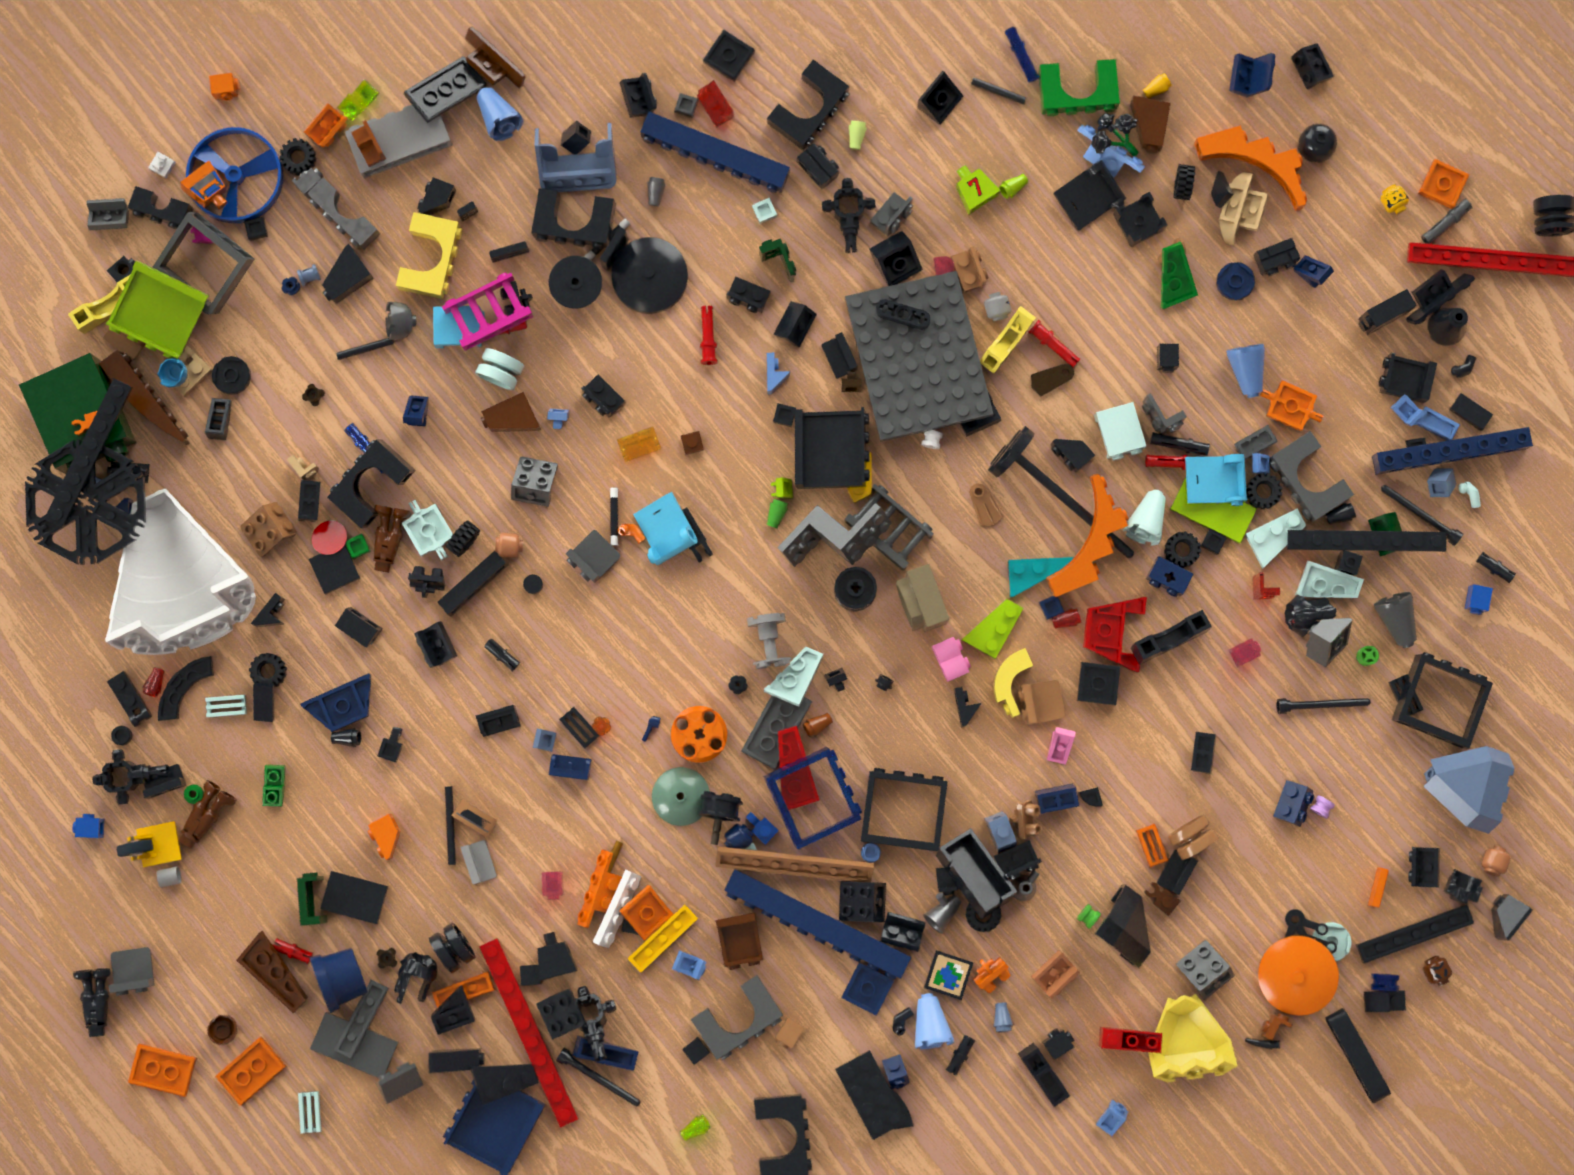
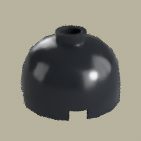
[1298,123,1337,163]

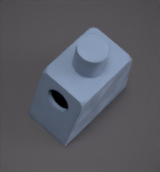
[984,811,1017,853]

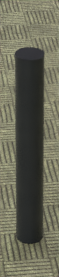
[971,77,1026,105]
[336,338,394,360]

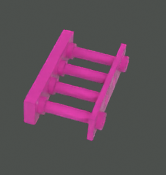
[442,273,533,351]

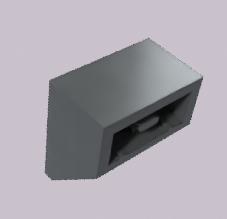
[376,1062,423,1104]

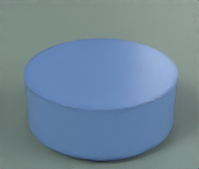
[861,843,881,862]

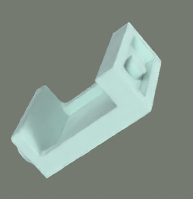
[1094,402,1146,461]

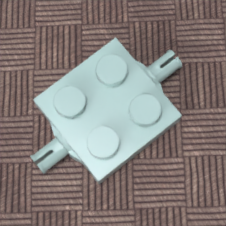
[402,500,453,560]

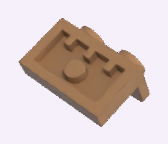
[951,246,988,293]

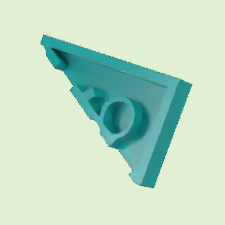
[1008,557,1074,598]

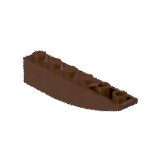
[99,350,190,445]

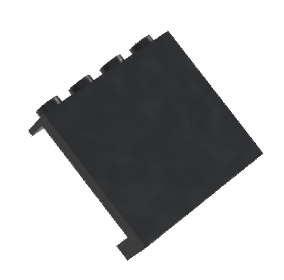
[795,407,870,489]

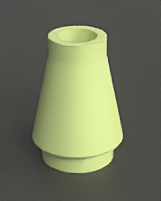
[849,121,867,150]

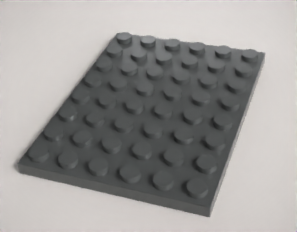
[845,271,993,442]

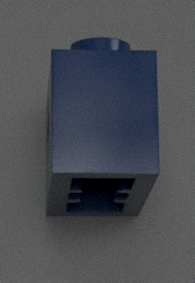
[1146,556,1193,597]

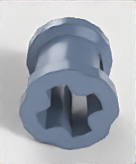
[297,264,321,286]

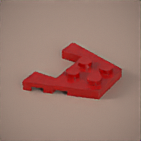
[1083,597,1147,673]

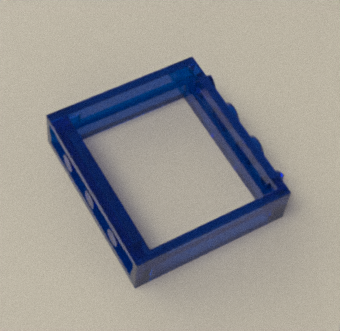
[763,747,862,850]

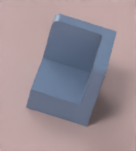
[1427,468,1456,497]

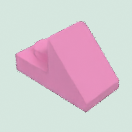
[1047,727,1075,765]

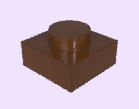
[681,431,704,455]

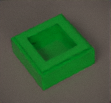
[345,534,371,560]

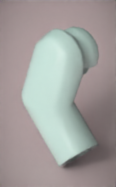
[1459,482,1481,508]

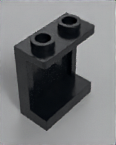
[1378,353,1437,403]

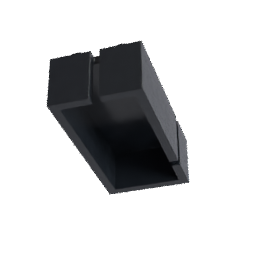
[936,828,1017,919]

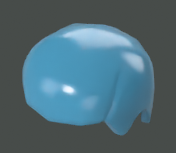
[157,358,188,388]

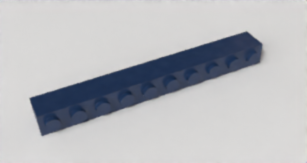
[724,869,911,980]

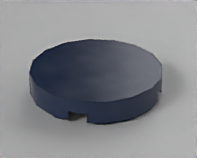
[1216,262,1255,301]

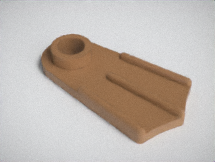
[969,483,1003,527]

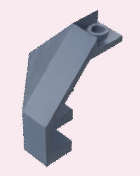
[1423,746,1515,834]

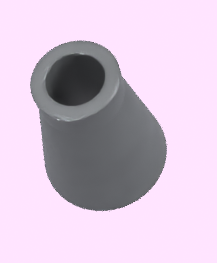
[647,177,666,206]

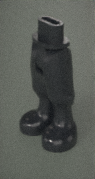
[73,968,111,1037]

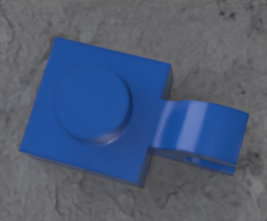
[746,812,779,845]

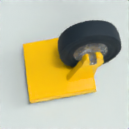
[116,821,182,868]

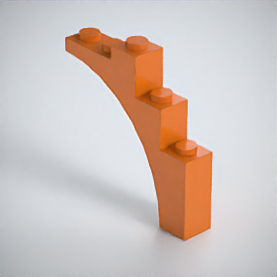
[1194,125,1307,211]
[1046,474,1129,597]

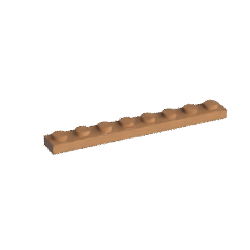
[715,846,874,882]

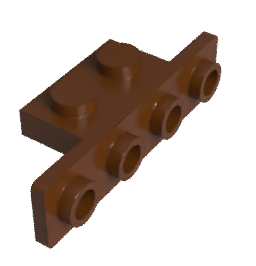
[465,26,526,88]

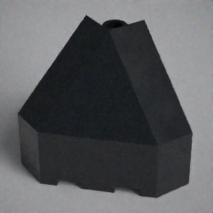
[1095,884,1151,968]

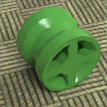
[1356,646,1379,666]
[1077,904,1101,929]

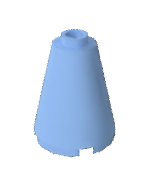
[915,993,954,1049]

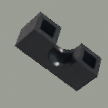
[128,186,194,230]

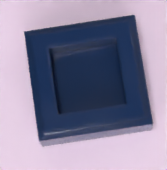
[1039,596,1065,620]

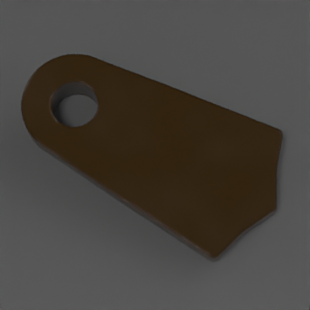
[1031,364,1074,397]

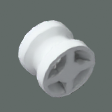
[921,430,943,449]

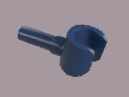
[642,716,661,742]

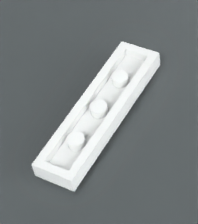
[593,870,642,948]

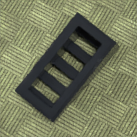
[205,398,232,440]

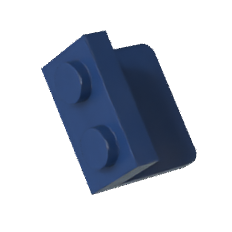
[1229,53,1275,97]

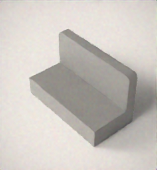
[460,840,497,885]

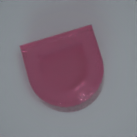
[933,256,954,275]

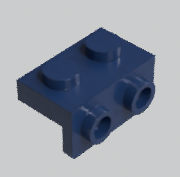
[1273,780,1314,827]

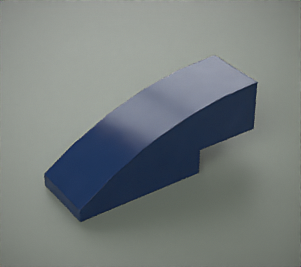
[573,1036,639,1071]

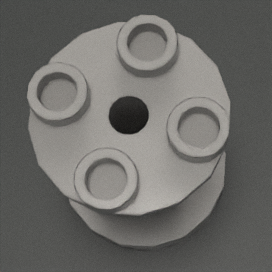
[747,613,791,669]

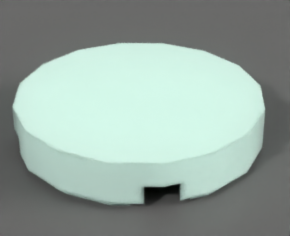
[1312,922,1352,961]

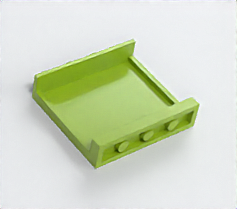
[106,261,210,359]

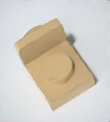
[287,455,319,480]

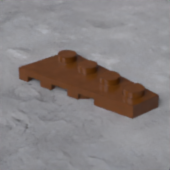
[236,931,308,1014]

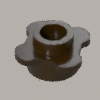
[302,384,325,406]
[377,948,397,969]

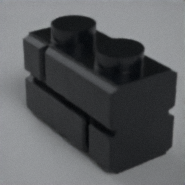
[797,143,839,190]
[1254,238,1300,277]

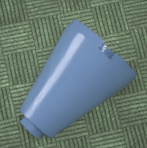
[477,87,523,141]
[1226,344,1265,398]

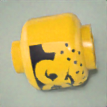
[1380,185,1409,215]

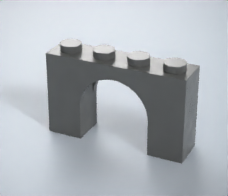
[1269,431,1354,522]
[691,975,783,1060]

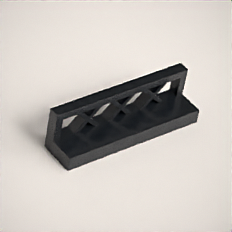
[437,551,508,617]

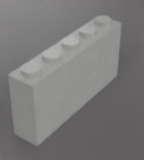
[345,105,453,178]

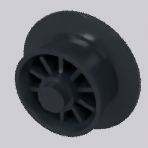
[548,256,602,309]

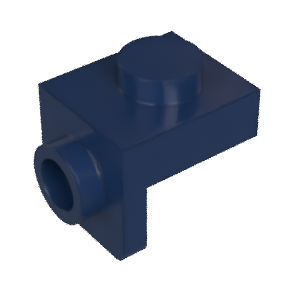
[882,1054,910,1089]

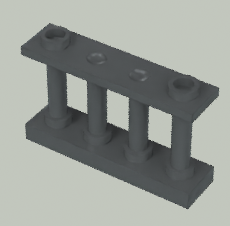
[844,484,934,571]

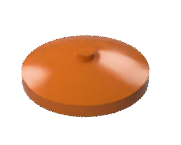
[1258,936,1339,1016]

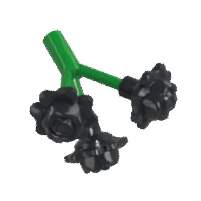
[1091,113,1139,157]

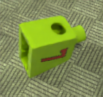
[956,165,1000,215]

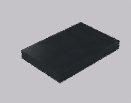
[320,871,389,924]

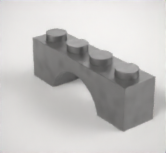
[307,178,380,250]

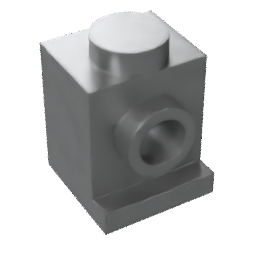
[292,168,323,199]

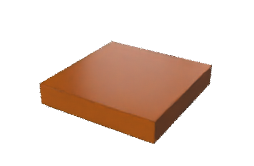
[1418,159,1470,209]
[619,885,674,941]

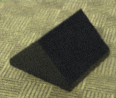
[917,71,964,125]

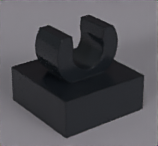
[824,668,847,692]

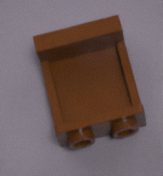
[716,912,763,970]

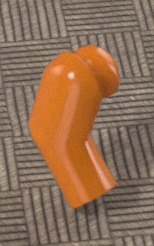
[618,523,646,544]

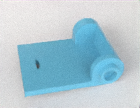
[1185,454,1247,506]
[633,492,697,565]

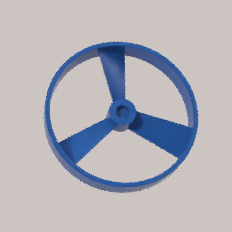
[186,127,284,224]

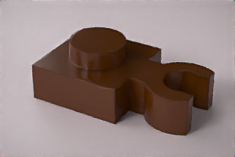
[1144,882,1181,916]

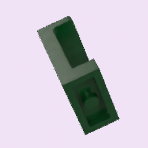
[297,872,327,926]

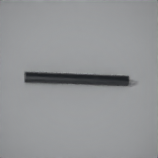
[445,786,456,865]

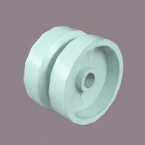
[475,348,524,391]

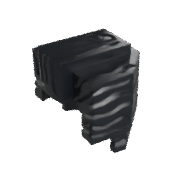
[1443,869,1483,904]

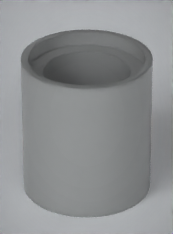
[157,866,181,888]

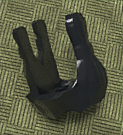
[1284,594,1337,637]
[394,952,438,1004]

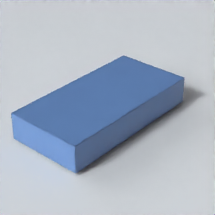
[1416,407,1460,441]

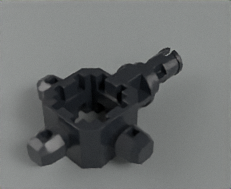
[822,178,876,253]
[92,749,170,805]
[576,986,617,1062]

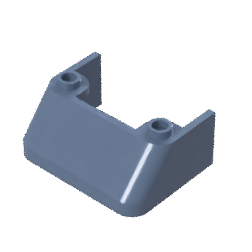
[535,123,616,192]

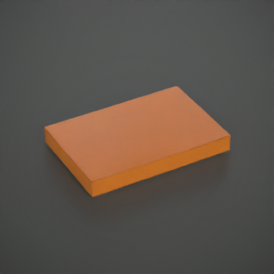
[215,1036,287,1106]
[128,1044,197,1097]

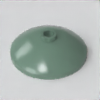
[652,767,710,826]

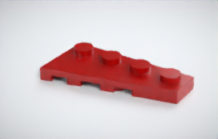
[778,726,820,812]

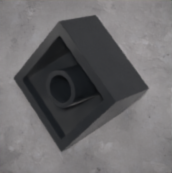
[869,231,923,286]

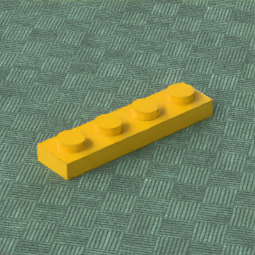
[627,904,698,973]

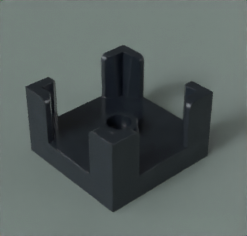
[1113,192,1168,247]

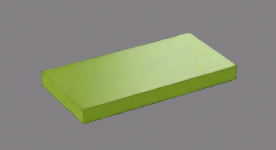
[1170,477,1257,544]

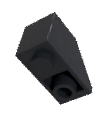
[417,177,456,216]
[1050,439,1095,473]

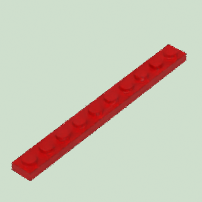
[1407,242,1574,277]
[479,938,579,1128]

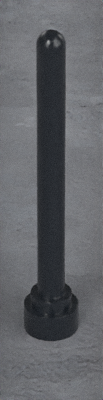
[1381,485,1464,546]
[1276,698,1371,714]
[555,1047,640,1107]

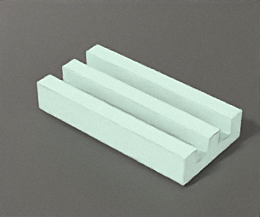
[205,695,247,718]
[298,1091,322,1134]

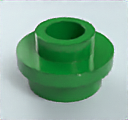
[184,784,204,804]

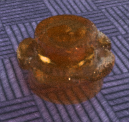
[592,717,611,736]

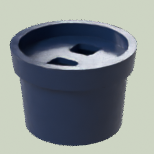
[310,948,368,1013]

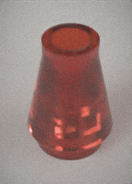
[1052,608,1082,629]
[142,667,165,698]

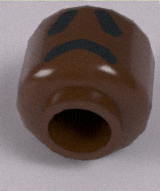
[1423,955,1452,986]

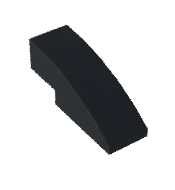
[1017,1042,1070,1107]

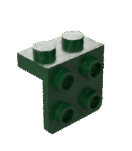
[759,238,796,283]

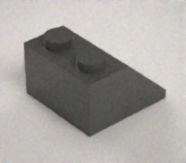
[1306,618,1353,668]

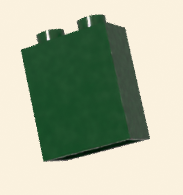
[19,353,137,474]

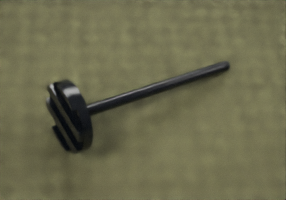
[988,426,1134,558]

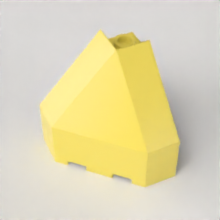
[1148,994,1237,1082]

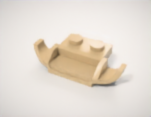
[1219,172,1268,246]

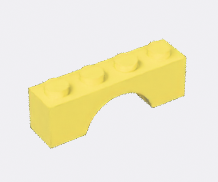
[68,275,130,334]

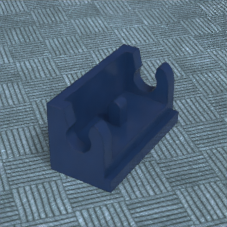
[548,754,592,780]
[1035,783,1079,814]

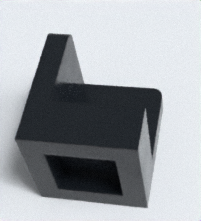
[561,120,591,155]

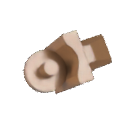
[1009,800,1041,839]

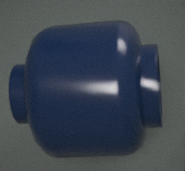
[724,823,754,849]

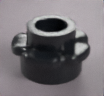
[875,674,894,691]
[728,675,748,694]

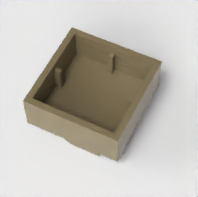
[896,564,949,632]

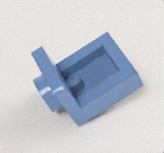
[1391,394,1425,426]
[672,950,706,980]

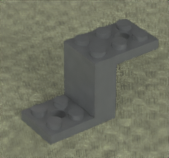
[777,503,891,567]

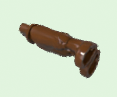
[373,505,411,573]
[178,780,237,849]

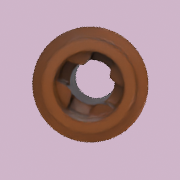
[803,713,833,737]

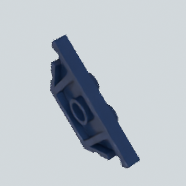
[300,673,371,732]

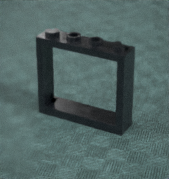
[1392,652,1493,749]
[861,768,948,852]

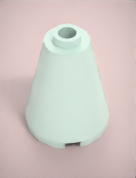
[1123,490,1166,546]

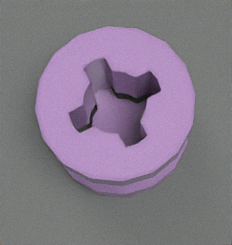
[1310,795,1335,819]

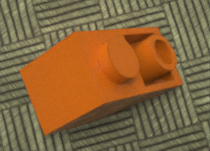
[368,814,401,860]

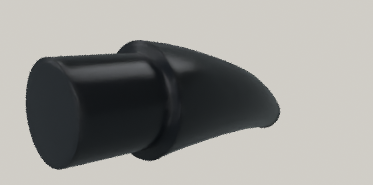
[1245,1038,1280,1050]

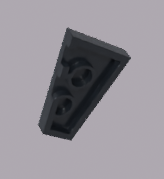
[470,1064,538,1105]

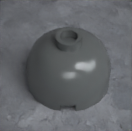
[385,302,416,340]

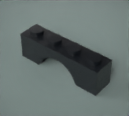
[1130,610,1212,665]

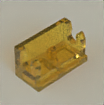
[617,427,661,462]

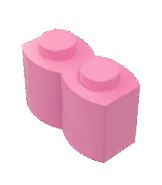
[932,637,971,682]

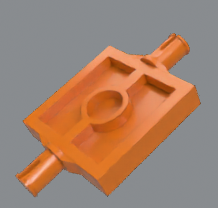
[1260,380,1324,432]

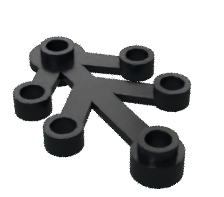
[1284,909,1337,953]

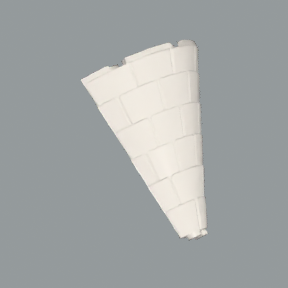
[105,489,256,655]

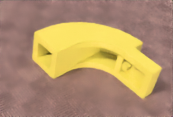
[980,306,1036,373]
[993,648,1033,718]

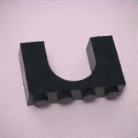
[767,59,850,150]
[531,188,616,250]
[327,439,416,528]
[754,1094,812,1175]

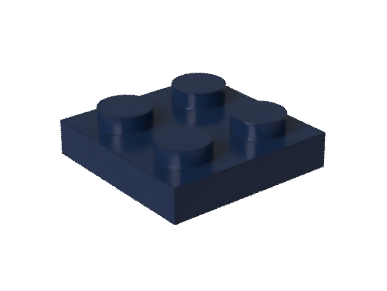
[841,962,894,1016]

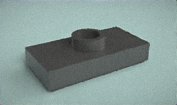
[1234,425,1278,460]

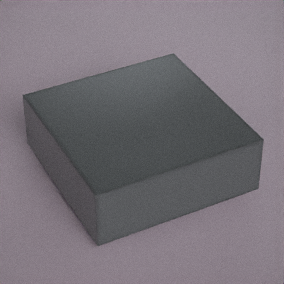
[674,93,698,118]

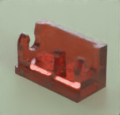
[697,80,734,128]

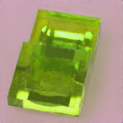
[337,80,380,121]

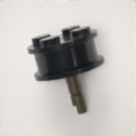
[697,791,743,845]

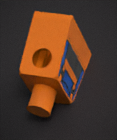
[180,161,227,210]

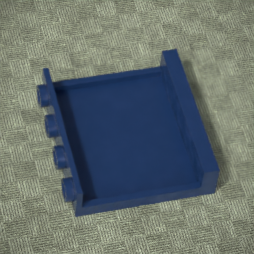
[443,1080,546,1175]

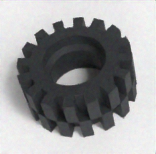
[279,138,316,176]
[1173,164,1195,200]
[1246,473,1283,509]
[446,520,480,557]
[1164,531,1201,568]
[249,653,287,687]
[965,903,1002,932]

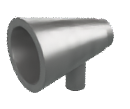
[1011,870,1040,901]
[923,893,962,934]

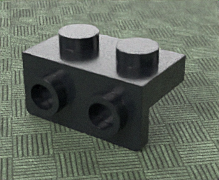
[619,73,657,118]
[414,621,457,668]
[1408,847,1440,888]

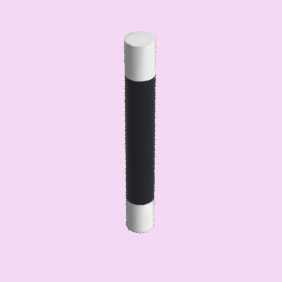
[584,218,630,260]
[610,488,618,546]

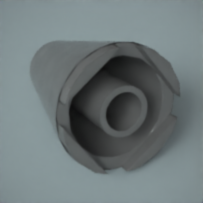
[1374,592,1417,648]

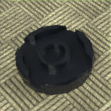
[212,356,251,395]

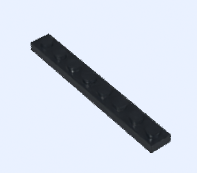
[44,378,133,528]
[1287,530,1446,552]

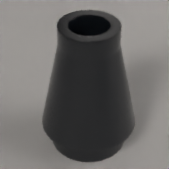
[1326,503,1356,525]
[331,728,362,748]

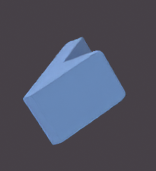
[767,353,790,394]

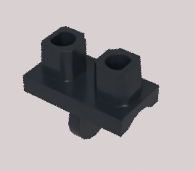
[500,281,533,316]
[408,566,445,598]

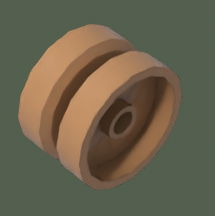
[1167,814,1219,860]

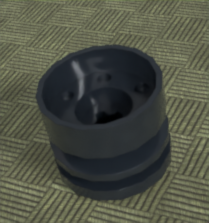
[1533,195,1574,237]

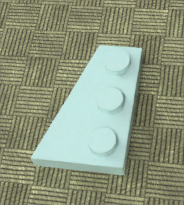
[1295,560,1364,598]

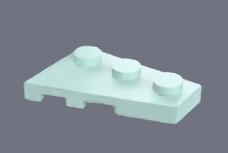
[1245,508,1306,569]
[764,647,823,707]

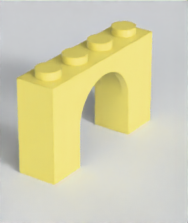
[396,212,462,299]

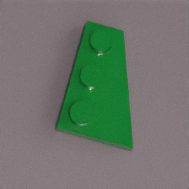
[1161,242,1198,309]

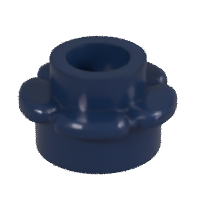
[281,277,300,296]

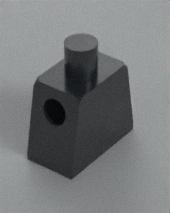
[537,932,578,980]

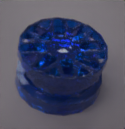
[1371,973,1400,991]

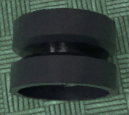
[834,566,877,612]
[429,922,476,974]

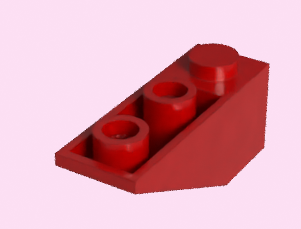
[1099,1027,1163,1053]

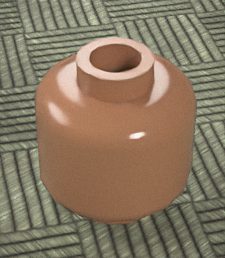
[495,532,523,558]
[1481,846,1511,877]

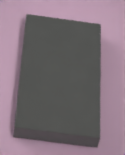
[741,695,812,770]
[310,1012,399,1078]

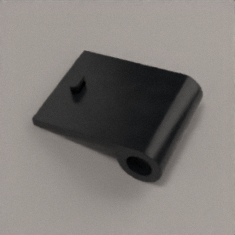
[1053,160,1126,231]

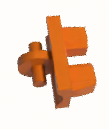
[973,957,1011,993]

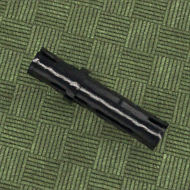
[1150,432,1210,456]

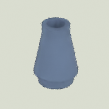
[994,1003,1013,1032]

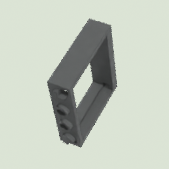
[152,211,255,315]

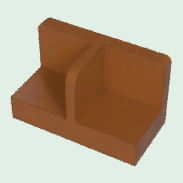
[351,120,386,167]

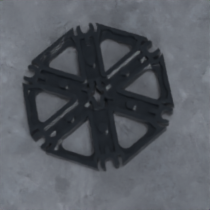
[25,440,146,565]

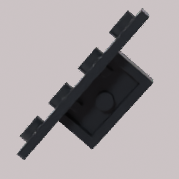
[1406,269,1475,325]

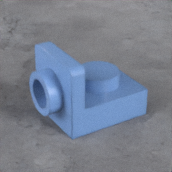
[1096,1100,1128,1136]

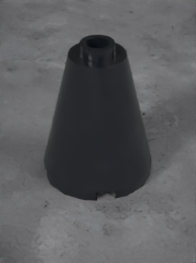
[1427,308,1468,346]

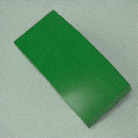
[262,764,285,807]

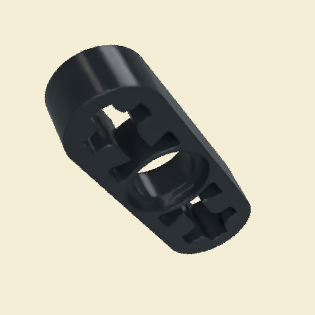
[876,299,931,330]

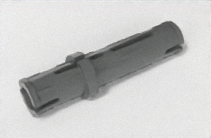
[1421,199,1473,244]

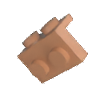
[1031,950,1080,999]

